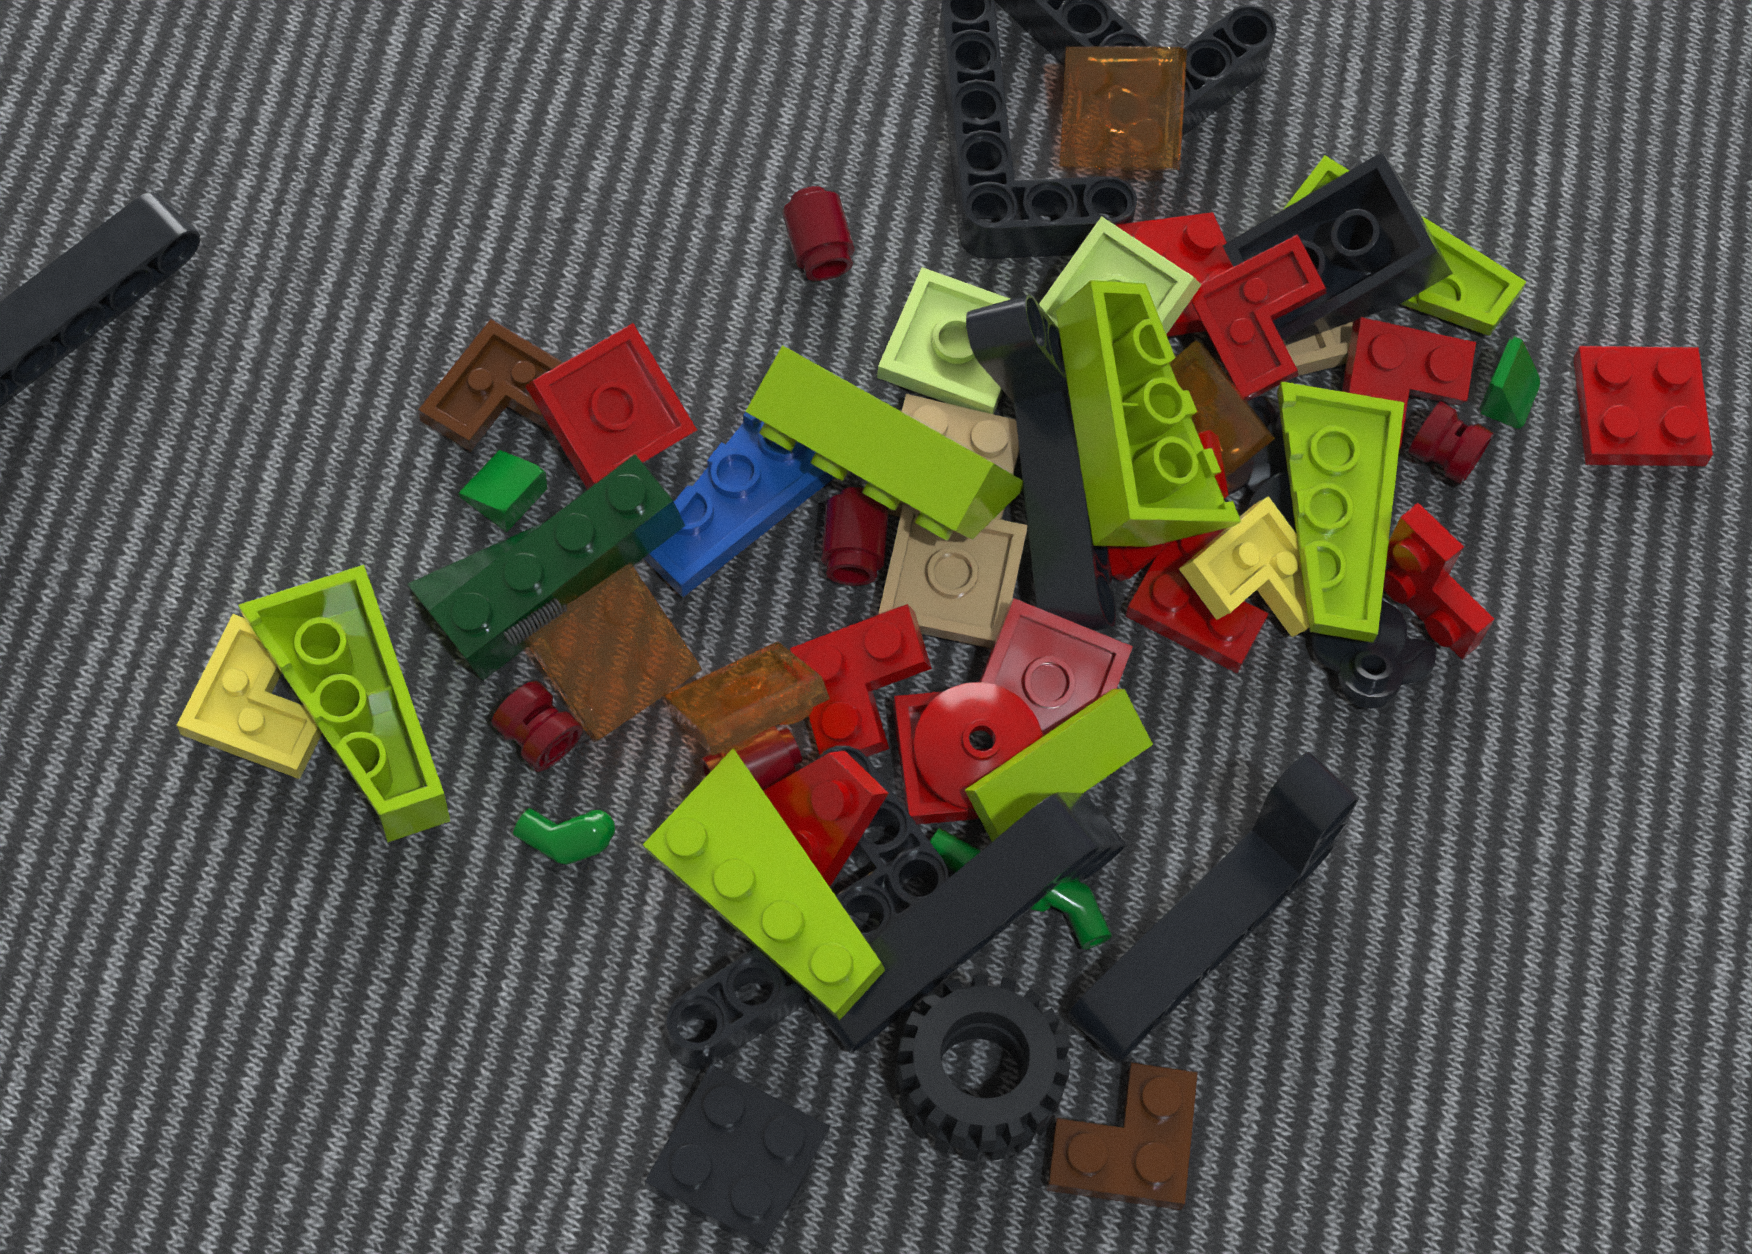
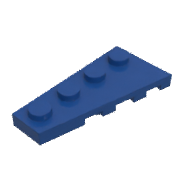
[643,412,835,597]

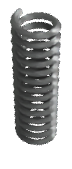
[503,598,567,646]

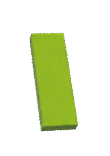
[965,689,1153,842]

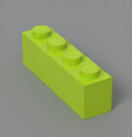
[1056,280,1241,547]
[745,345,1023,541]
[238,565,450,842]

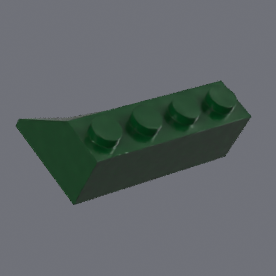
[408,454,685,681]

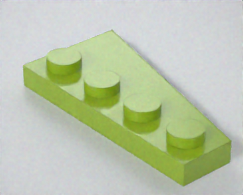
[1283,155,1526,336]
[1277,381,1404,642]
[643,748,885,1020]

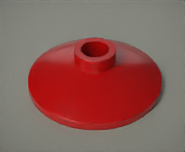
[913,682,1043,811]

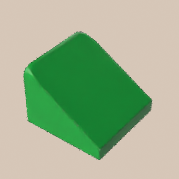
[1479,336,1540,429]
[459,450,548,532]

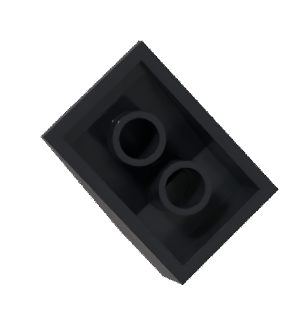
[1223,152,1453,346]

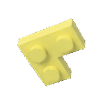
[1179,496,1309,637]
[177,614,322,779]

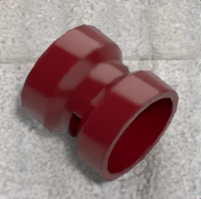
[1408,401,1494,486]
[491,680,583,772]

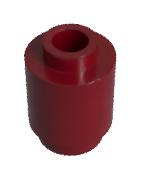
[782,186,855,281]
[821,487,888,586]
[700,721,802,790]

